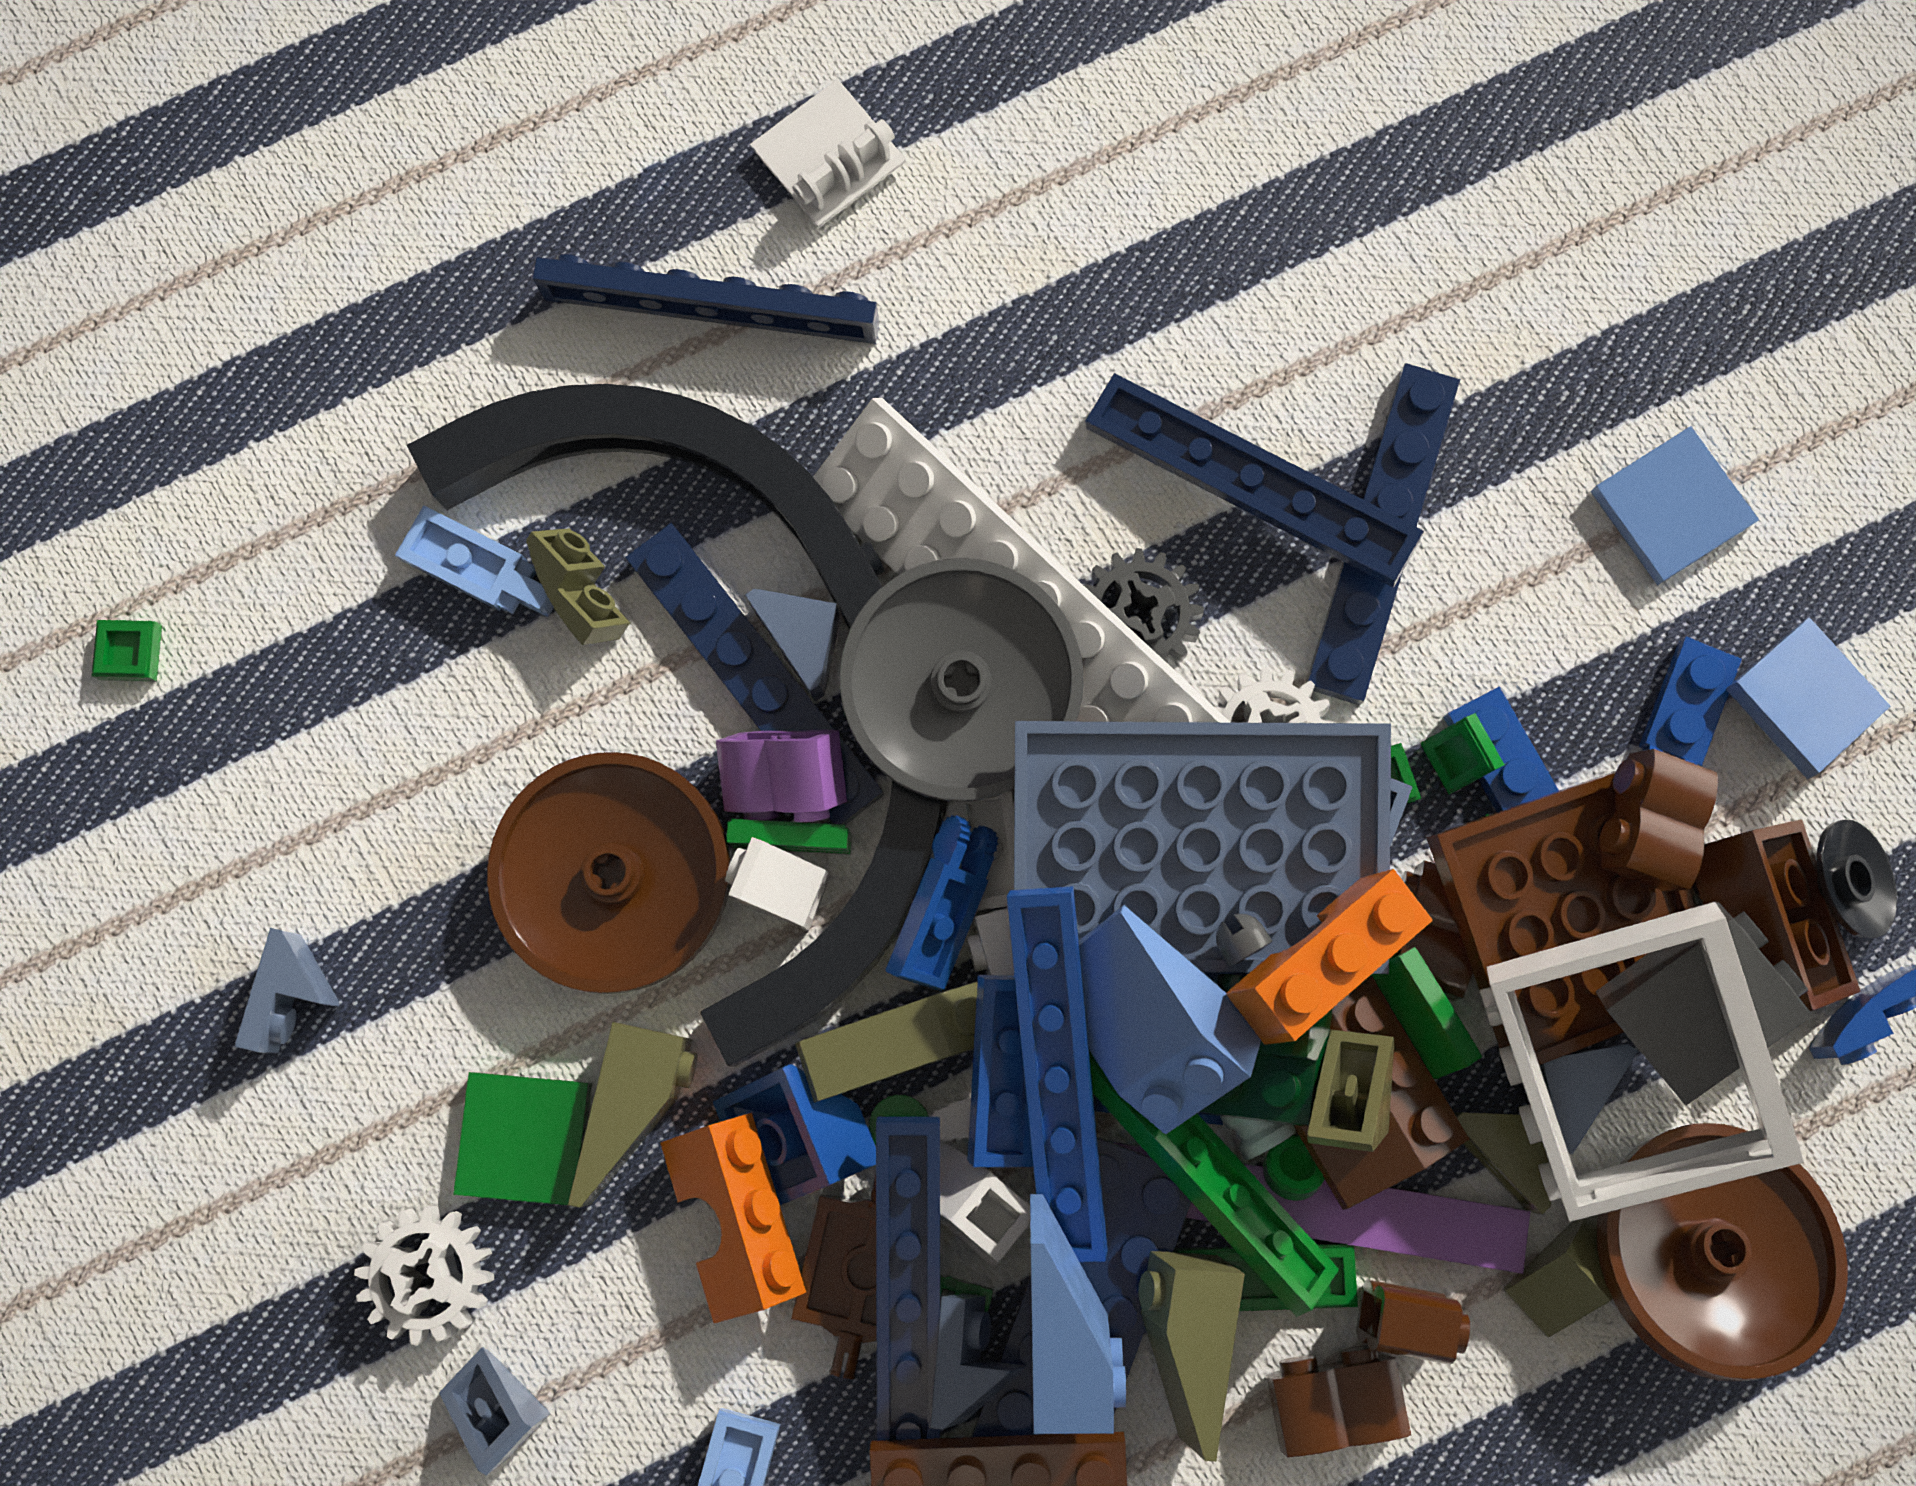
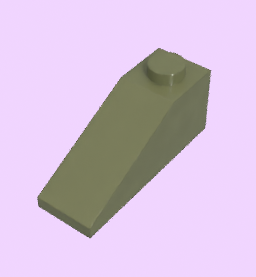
[795,982,978,1103]
[568,1022,698,1208]
[1138,1251,1245,1462]

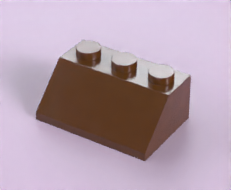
[1692,819,1861,1011]
[1293,976,1469,1210]

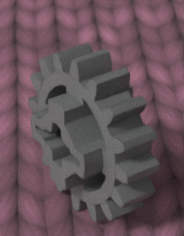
[1082,548,1204,664]

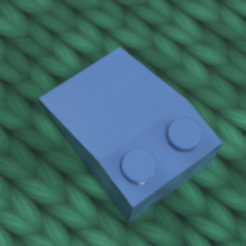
[1079,905,1261,1134]
[1030,1194,1126,1434]

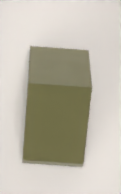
[1307,1029,1394,1152]
[1454,1112,1551,1215]
[1502,1215,1613,1337]

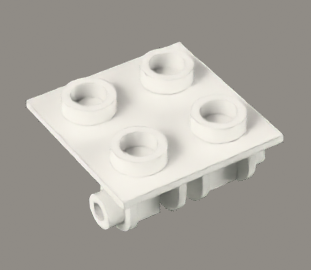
[750,79,906,228]

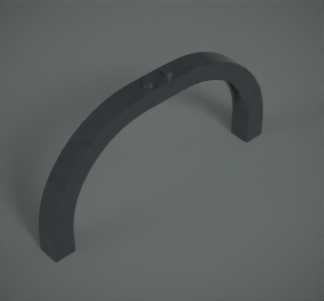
[406,384,942,1067]

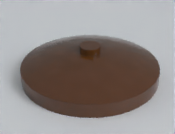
[487,752,731,994]
[1596,1123,1848,1382]

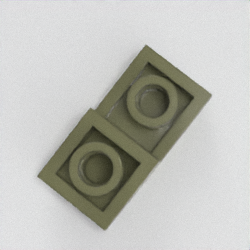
[526,528,630,646]

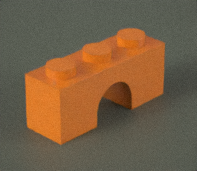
[1226,869,1433,1045]
[660,1113,806,1323]

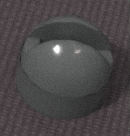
[1216,913,1273,968]

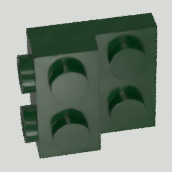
[1198,974,1333,1127]

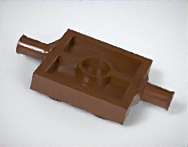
[791,1173,877,1379]

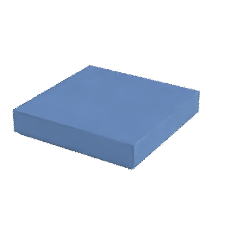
[1590,426,1759,586]
[1726,617,1891,780]

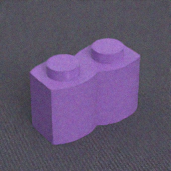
[716,730,847,822]

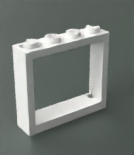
[1480,902,1804,1222]

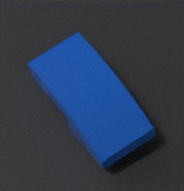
[1809,965,1916,1065]

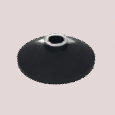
[1816,819,1897,939]

